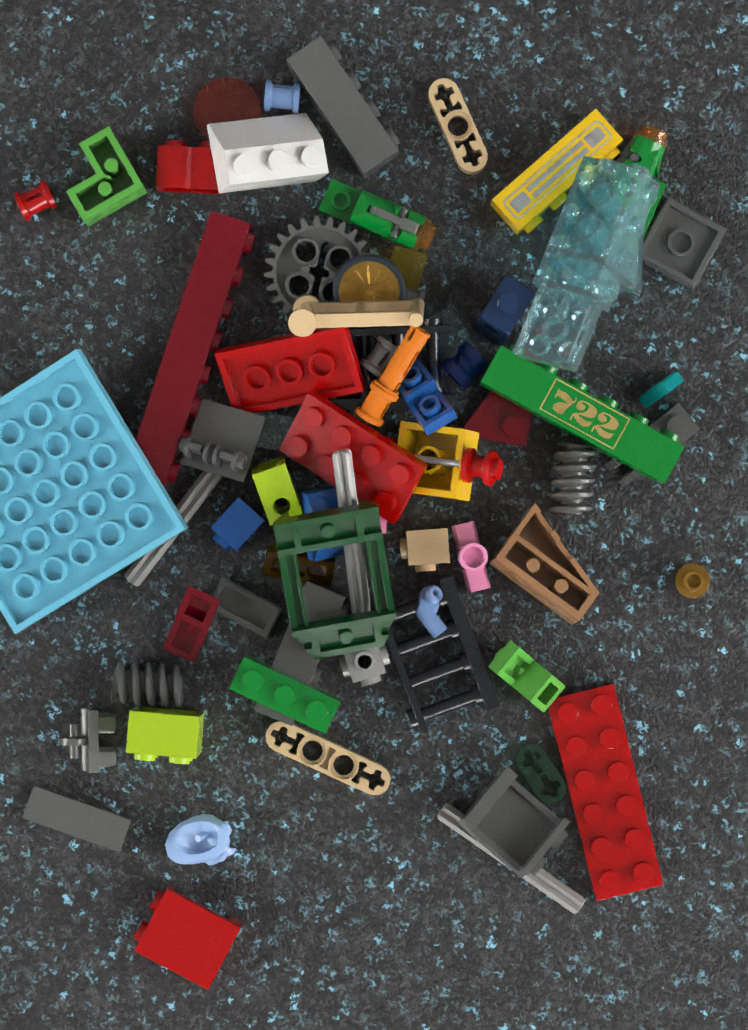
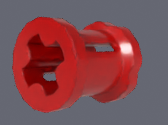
[13,179,58,222]

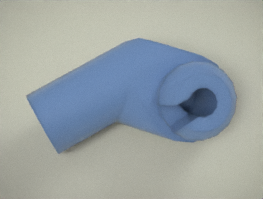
[415,585,447,638]

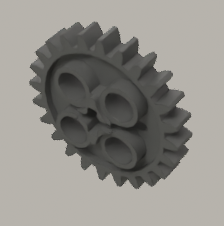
[263,215,372,314]

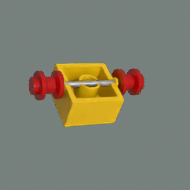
[388,421,503,501]

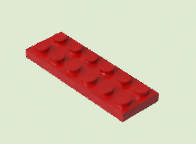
[548,683,664,901]

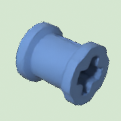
[264,80,301,113]

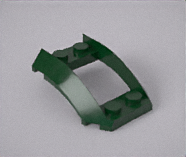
[273,498,397,659]

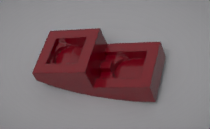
[162,586,221,663]

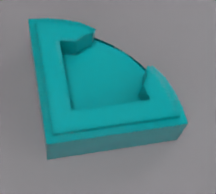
[639,371,684,408]

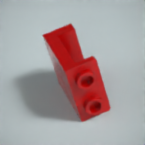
[133,885,242,990]

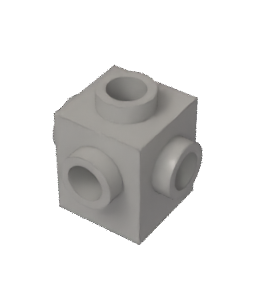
[339,644,391,687]

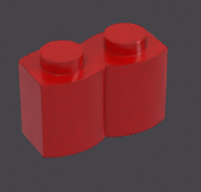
[156,140,226,195]

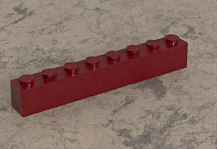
[136,211,256,488]

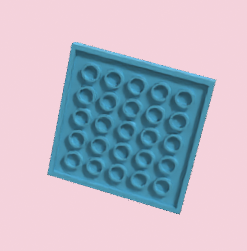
[0,349,188,634]

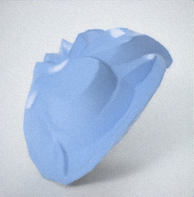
[165,814,236,866]

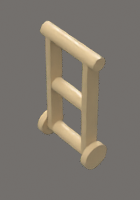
[288,294,425,337]

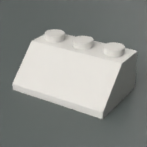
[207,113,329,193]

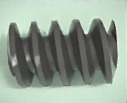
[548,443,598,515]
[111,659,185,708]

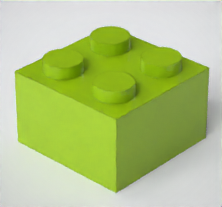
[126,706,205,764]

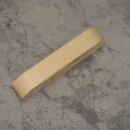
[428,78,488,174]

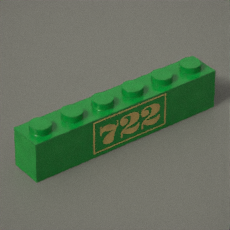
[479,344,685,485]

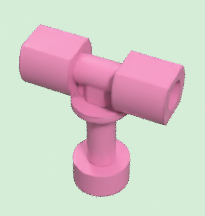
[451,521,491,593]

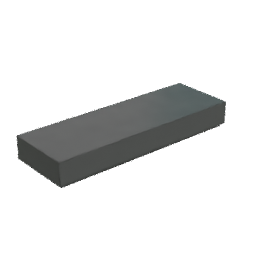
[22,784,132,853]

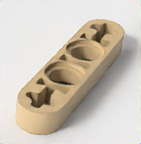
[265,721,390,795]

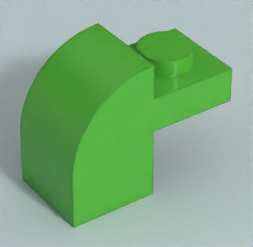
[488,640,566,713]

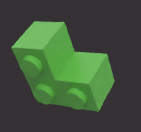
[66,126,148,227]

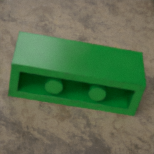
[229,655,341,734]

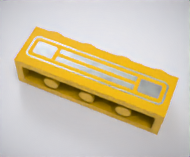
[490,109,623,235]

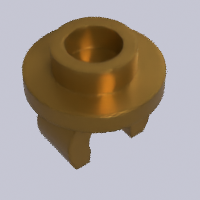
[675,564,710,598]

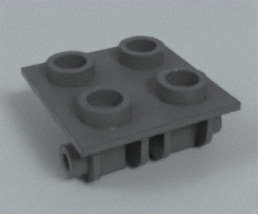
[179,399,266,483]

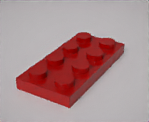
[214,327,367,413]
[279,390,428,524]

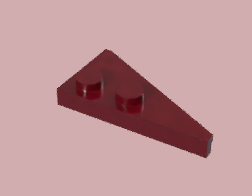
[462,327,548,447]

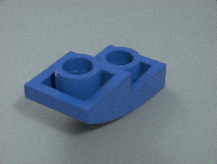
[397,359,457,436]

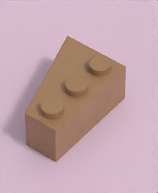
[489,503,599,625]

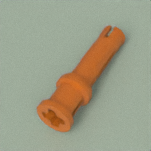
[354,326,431,427]

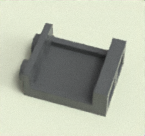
[458,766,570,878]

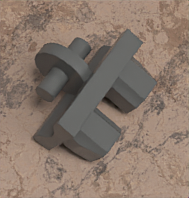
[59,708,116,773]

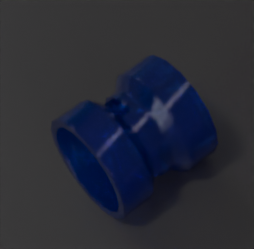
[440,341,489,389]

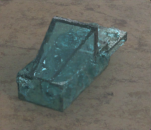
[513,156,660,373]

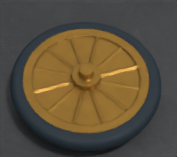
[333,254,406,302]

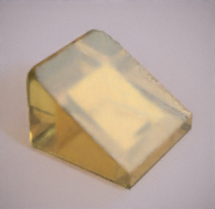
[390,245,427,290]

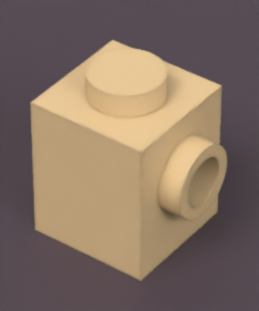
[399,528,450,572]

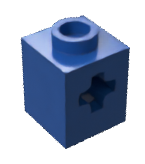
[211,497,266,551]

